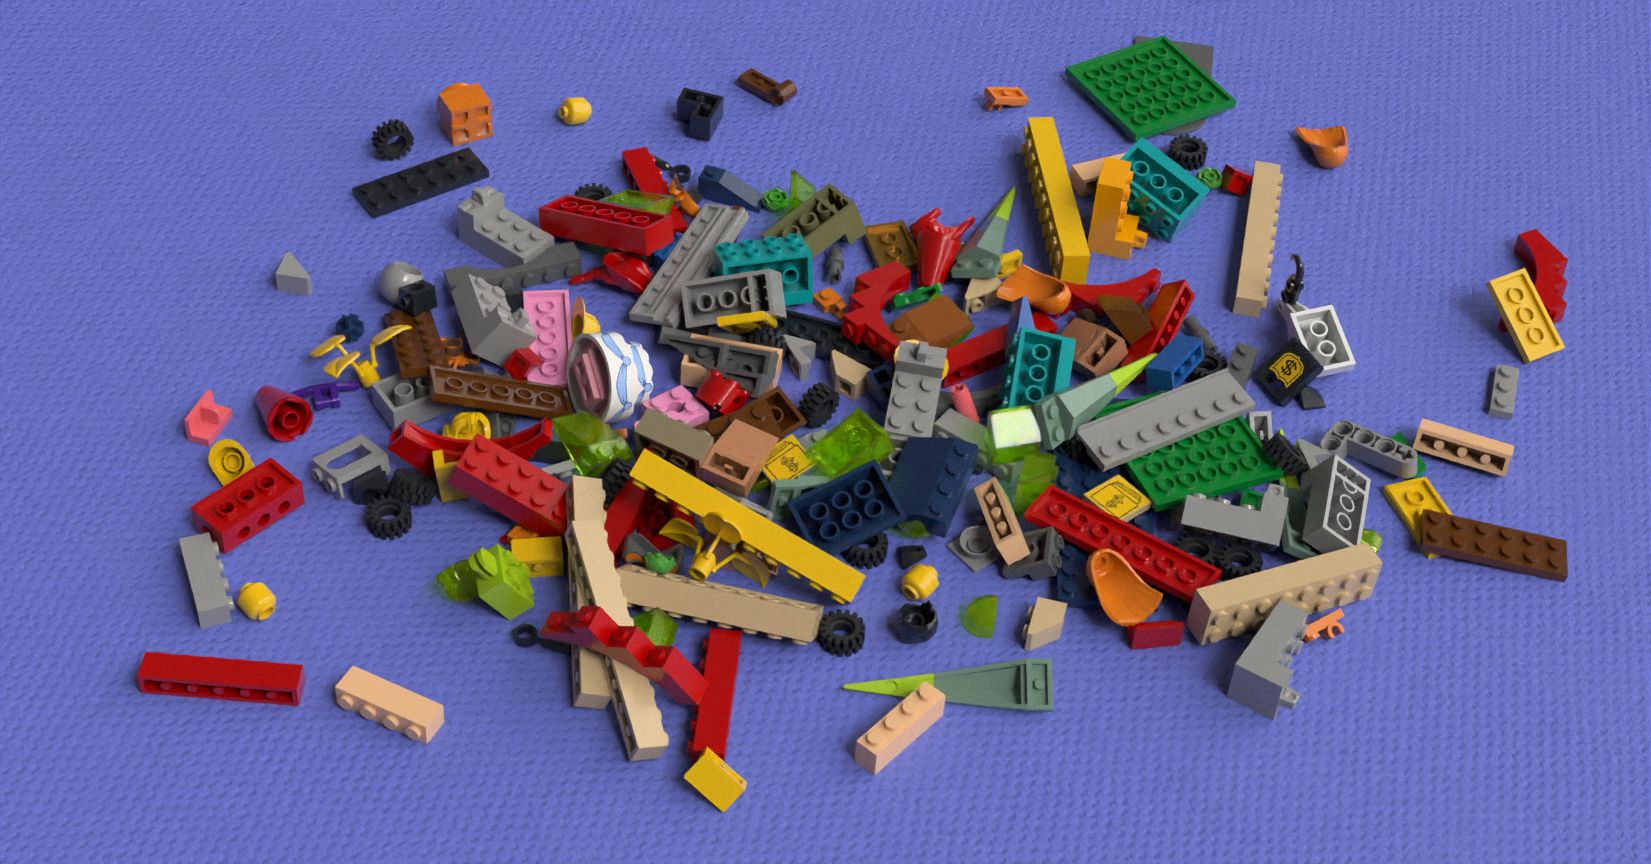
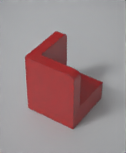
[1221,164,1253,196]
[503,348,545,380]

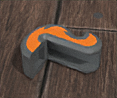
[622,533,685,574]

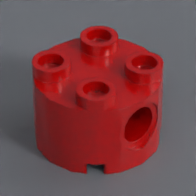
[694,369,751,417]

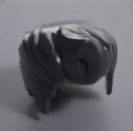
[894,600,939,644]

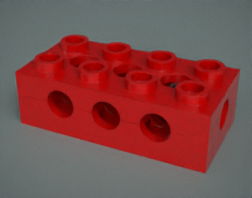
[190,457,305,554]

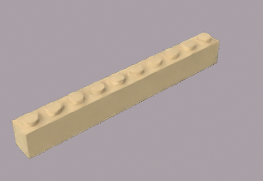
[1233,161,1284,318]
[566,475,612,710]
[564,519,669,761]

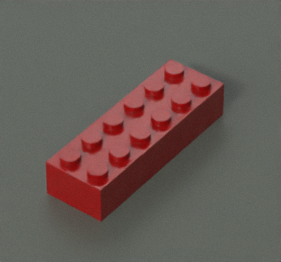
[538,195,674,257]
[447,433,607,551]

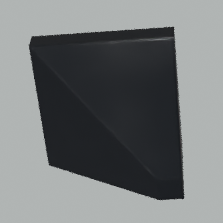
[1297,386,1326,410]
[899,545,927,569]

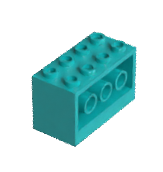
[1120,137,1210,243]
[713,234,813,306]
[995,326,1076,440]

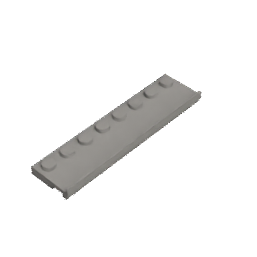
[629,203,749,329]
[1075,368,1256,472]

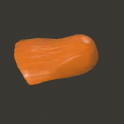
[1295,125,1348,168]
[996,265,1071,315]
[1086,548,1163,626]

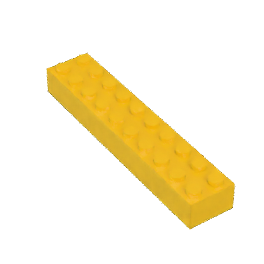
[1021,117,1090,284]
[629,448,866,605]

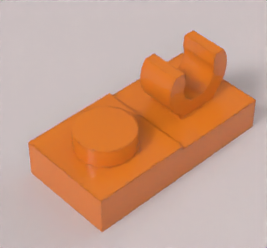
[983,87,1029,111]
[1301,608,1345,643]

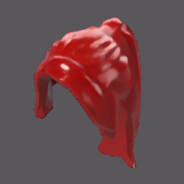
[909,207,975,244]

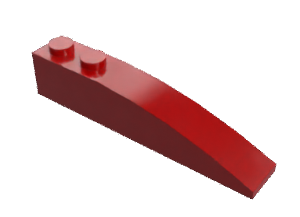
[604,448,652,570]

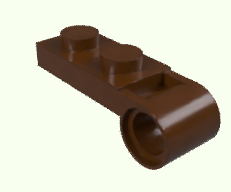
[738,68,798,106]

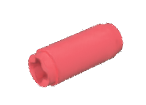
[950,383,980,424]

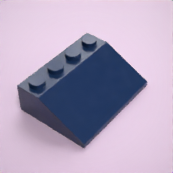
[889,437,979,538]
[787,459,908,556]

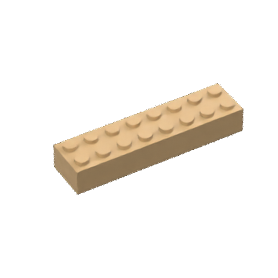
[1186,542,1383,645]
[616,564,824,645]

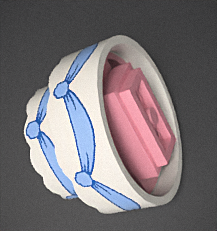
[567,331,653,426]

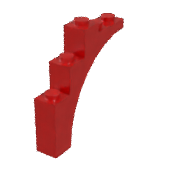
[1498,229,1568,333]
[841,261,911,365]
[1036,268,1161,320]
[388,417,553,479]
[540,606,709,705]

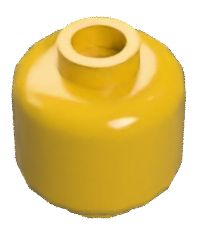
[559,97,592,125]
[902,564,939,601]
[237,582,276,621]

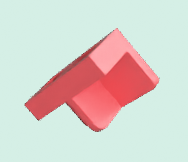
[184,390,233,447]

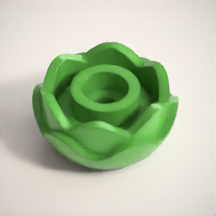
[1197,167,1222,190]
[762,188,789,212]
[645,552,676,573]

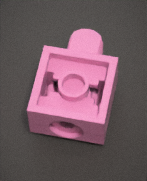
[634,385,709,429]

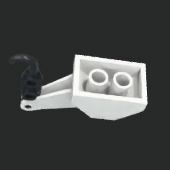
[1277,254,1356,378]

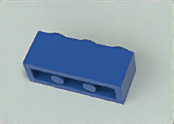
[1145,334,1204,391]

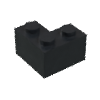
[677,87,724,141]

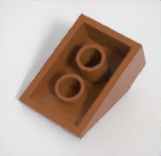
[887,294,974,348]

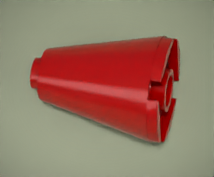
[917,231,962,288]
[255,385,313,442]

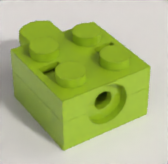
[468,544,534,620]

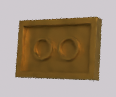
[863,220,918,271]

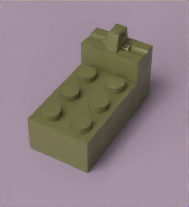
[762,183,867,259]

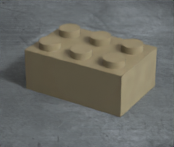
[634,408,714,481]

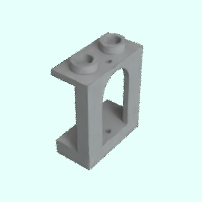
[312,434,392,499]

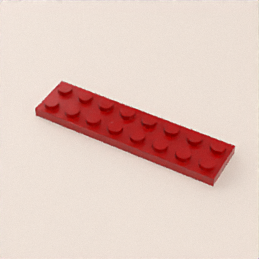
[1024,484,1222,604]

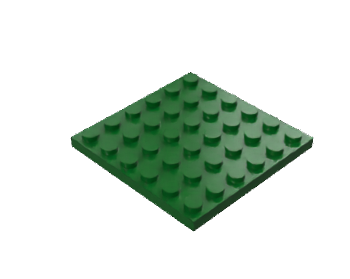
[1065,35,1236,142]
[1092,391,1284,512]

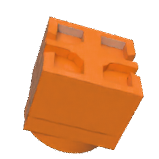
[436,83,493,146]

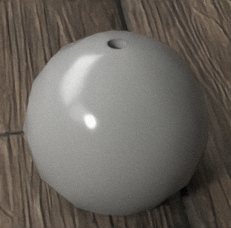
[379,261,424,305]

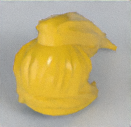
[441,412,491,440]

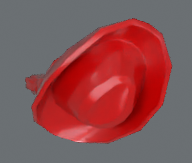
[569,251,654,295]

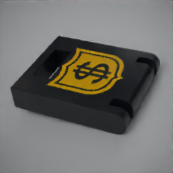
[1255,337,1324,407]

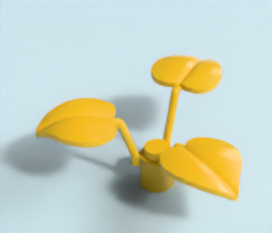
[309,325,412,388]
[659,512,770,589]

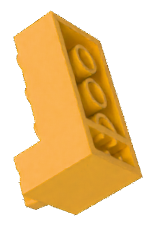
[1087,157,1148,260]

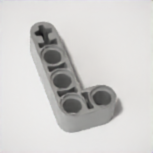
[1320,420,1417,478]

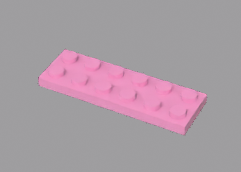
[523,289,572,390]

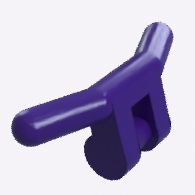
[291,381,360,411]

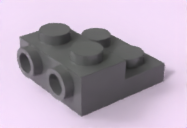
[1003,526,1064,581]

